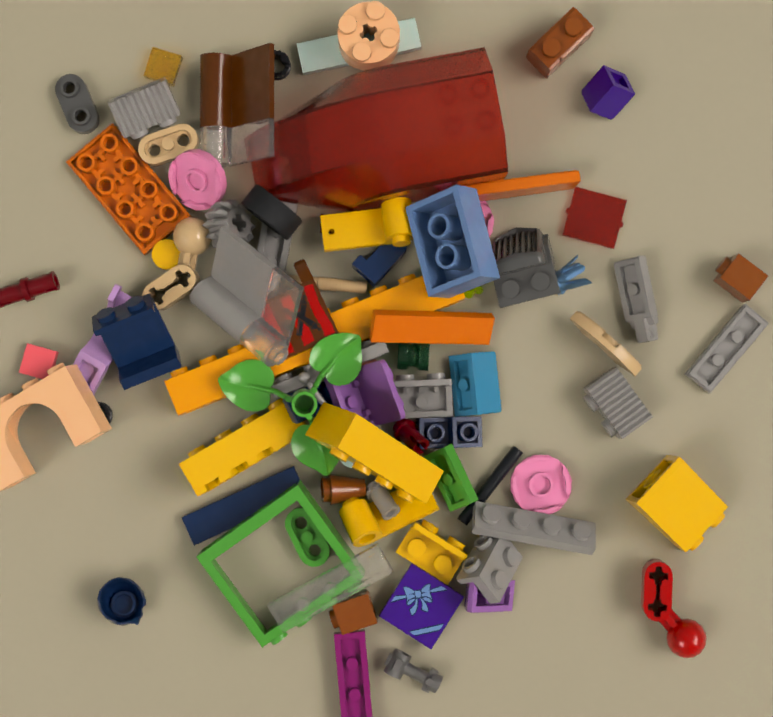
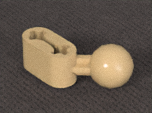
[142,217,212,310]

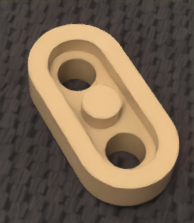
[138,124,199,166]

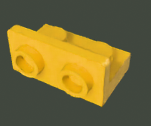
[395,519,468,585]

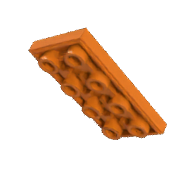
[66,123,192,256]

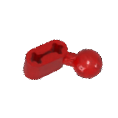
[641,559,707,658]

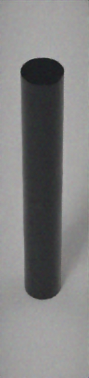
[457,446,523,526]

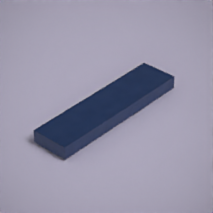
[182,466,300,546]

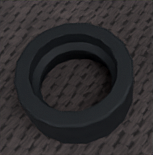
[241,184,302,240]

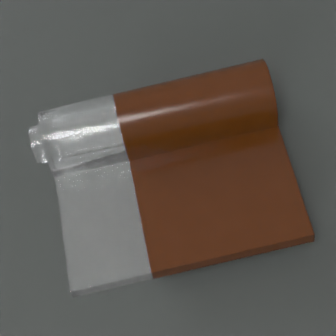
[200,43,274,170]

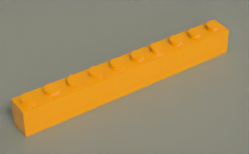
[164,273,465,416]

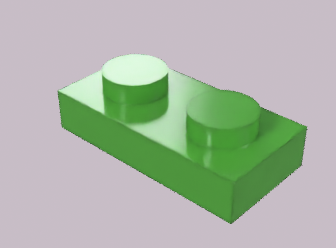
[424,444,479,512]

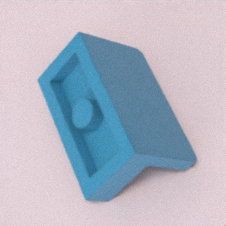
[449,352,502,417]

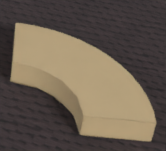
[570,311,642,376]

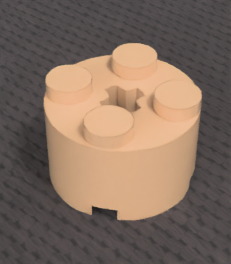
[338,1,400,72]

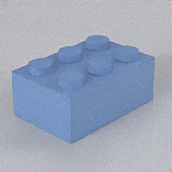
[405,184,500,298]

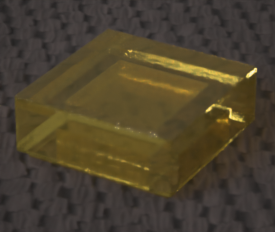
[143,47,183,87]

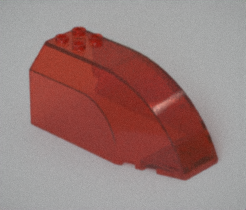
[247,47,508,212]

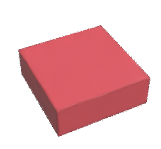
[19,343,59,379]

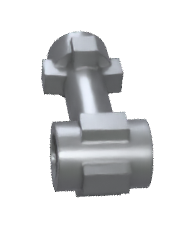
[384,648,443,693]

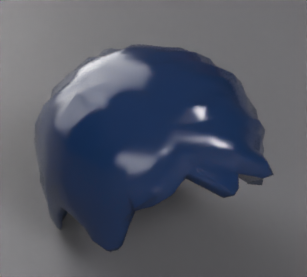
[97,577,146,626]

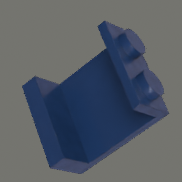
[92,293,182,390]

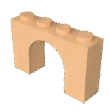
[0,363,112,491]

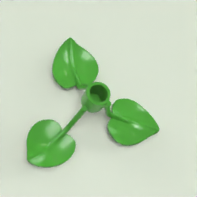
[218,333,362,476]

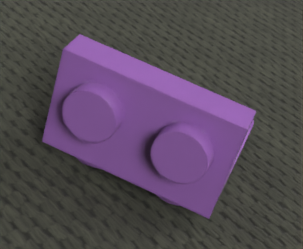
[324,359,405,426]

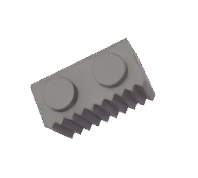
[108,77,180,139]
[583,367,653,439]

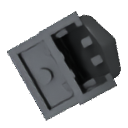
[492,227,561,308]

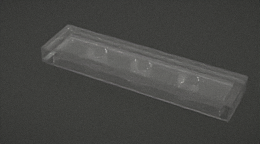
[267,543,393,633]

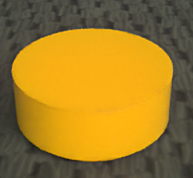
[152,239,180,271]

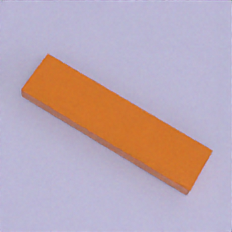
[462,170,581,202]
[369,310,495,345]

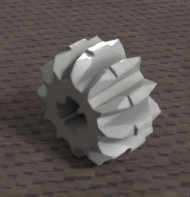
[202,199,256,248]

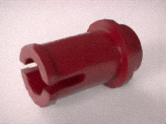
[393,418,429,455]

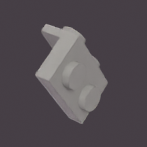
[394,373,453,418]
[456,535,523,604]

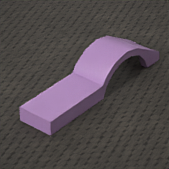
[73,284,132,395]

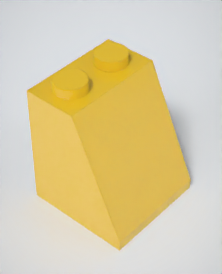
[625,455,728,552]

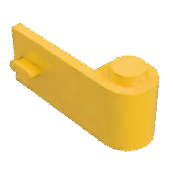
[320,197,413,252]
[339,490,440,547]

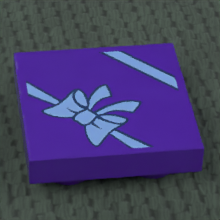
[379,563,464,649]

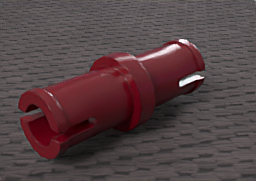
[0,271,60,308]

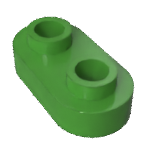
[285,507,331,567]

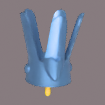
[556,255,592,296]

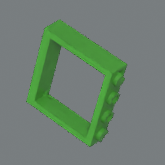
[196,480,365,648]

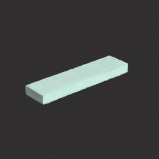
[296,18,421,75]

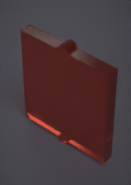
[562,187,627,249]

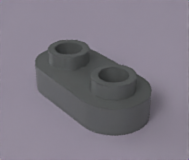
[55,74,100,134]

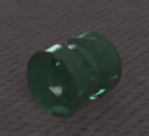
[397,343,430,371]

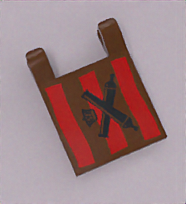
[264,259,339,361]

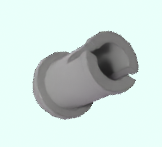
[366,481,400,520]

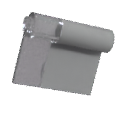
[190,226,304,367]

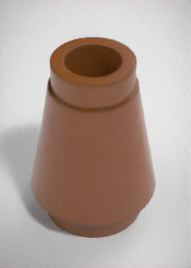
[320,474,366,505]

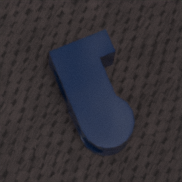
[352,244,407,288]

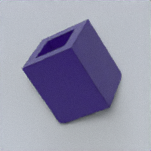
[581,65,635,120]

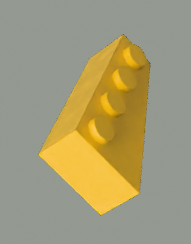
[179,398,307,497]
[305,402,444,504]

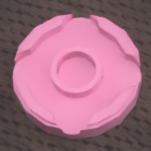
[168,149,227,211]
[510,454,572,514]

